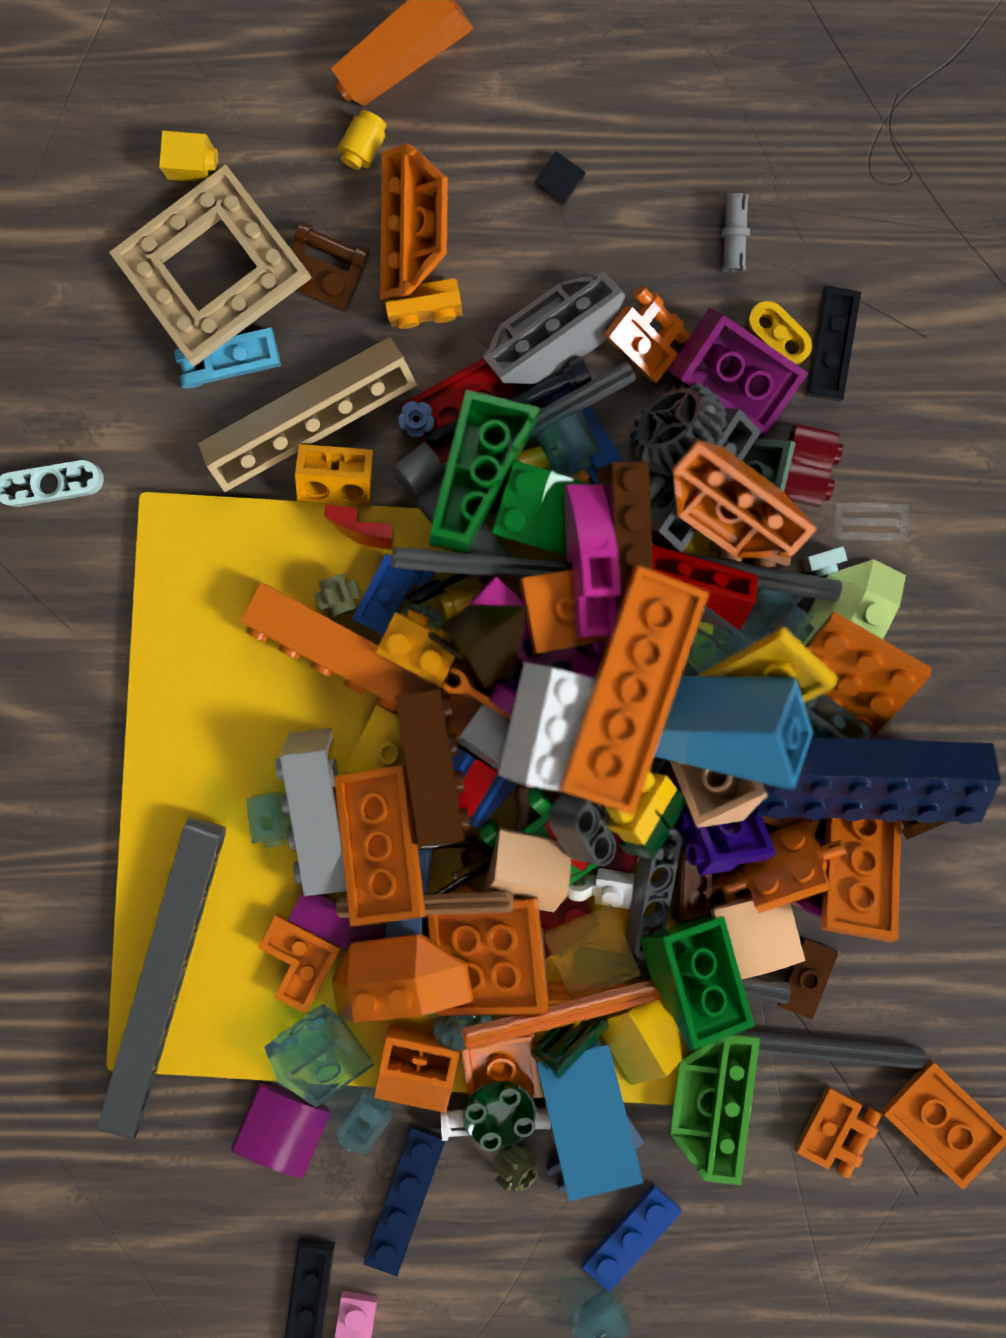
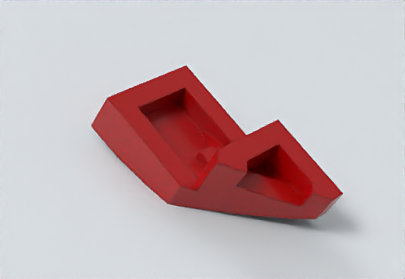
[324,505,394,550]

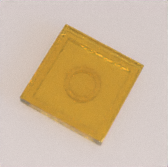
[543,905,641,1000]

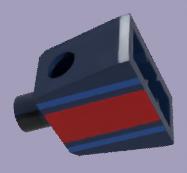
[453,746,517,829]

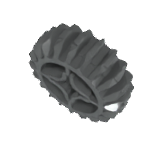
[630,382,728,478]

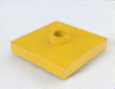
[344,704,406,774]

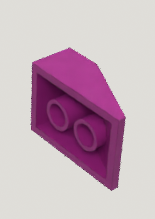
[668,307,808,435]

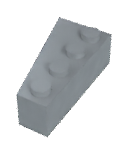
[276,728,346,896]

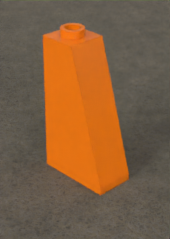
[331,0,474,106]

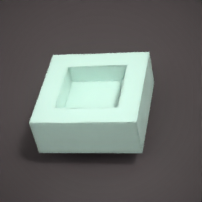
[800,547,848,577]

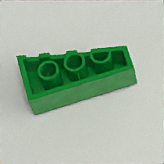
[430,390,540,553]

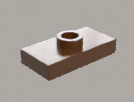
[672,847,713,922]
[776,937,839,1020]

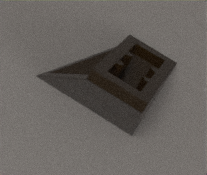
[440,604,528,689]

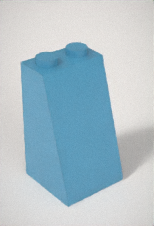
[654,676,813,789]
[537,1040,643,1201]

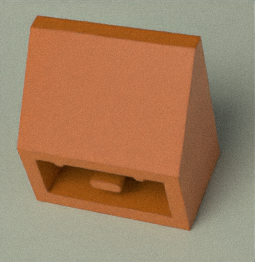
[374,1025,461,1113]

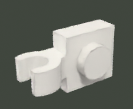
[568,868,635,909]

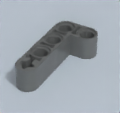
[393,442,511,585]
[549,756,655,866]

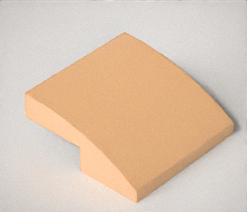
[710,898,805,979]

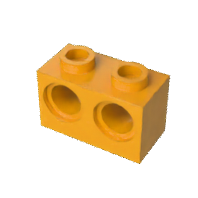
[295,444,374,506]

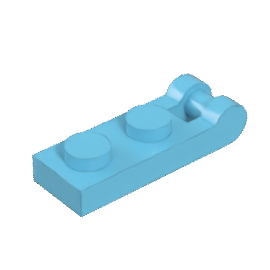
[174,327,281,389]

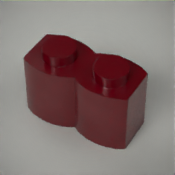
[784,424,843,507]

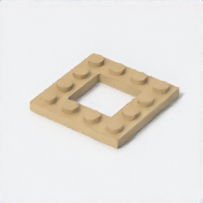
[109,164,312,366]

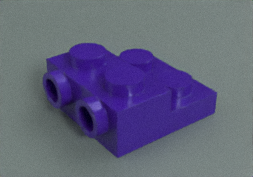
[674,797,776,875]

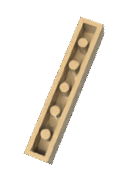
[198,336,417,492]

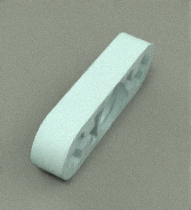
[0,460,104,507]

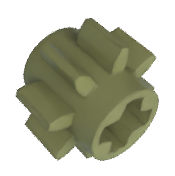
[314,573,362,618]
[493,1144,538,1192]

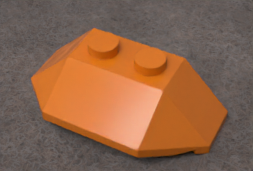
[380,143,448,301]
[673,439,817,558]
[332,934,474,1023]

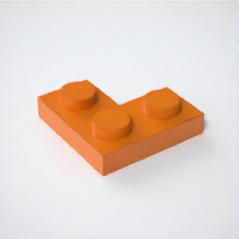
[258,913,341,1014]

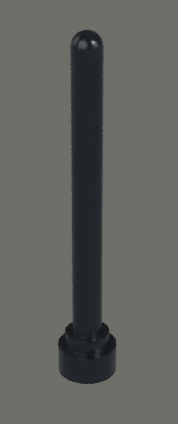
[425,356,592,446]

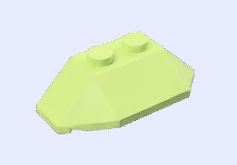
[795,559,906,646]

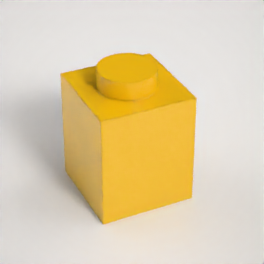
[159,131,218,182]

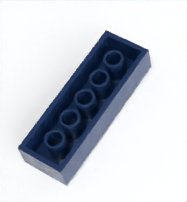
[756,738,1002,824]

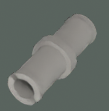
[721,193,750,273]

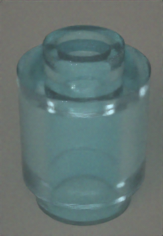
[763,605,814,644]

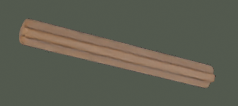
[336,891,514,918]

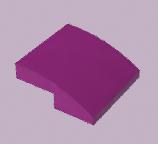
[231,1082,331,1179]

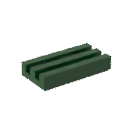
[530,1016,609,1079]

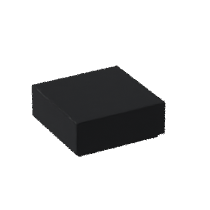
[535,151,586,206]

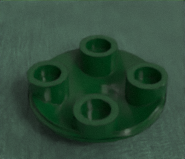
[463,1081,536,1152]

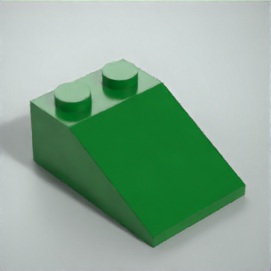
[492,460,589,556]
[640,916,755,1050]

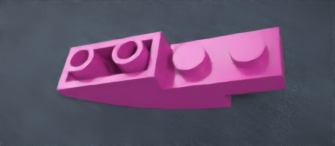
[564,484,621,637]

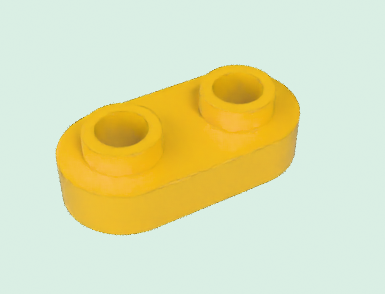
[747,301,812,365]

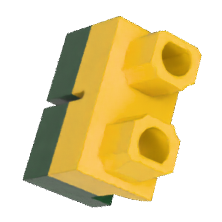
[605,770,687,859]

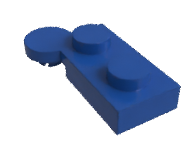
[352,554,434,636]

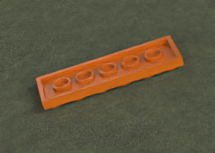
[558,565,709,815]

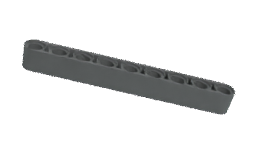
[98,816,226,1140]

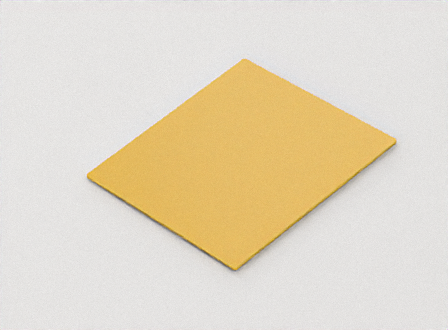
[106,492,719,1105]

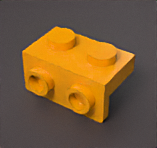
[385,278,463,329]
[376,609,458,687]

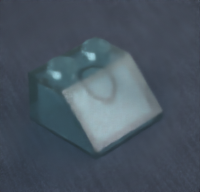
[264,1003,375,1107]

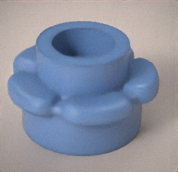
[398,401,435,438]

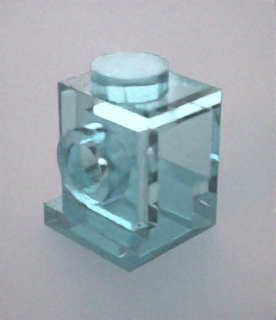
[335,1089,393,1157]

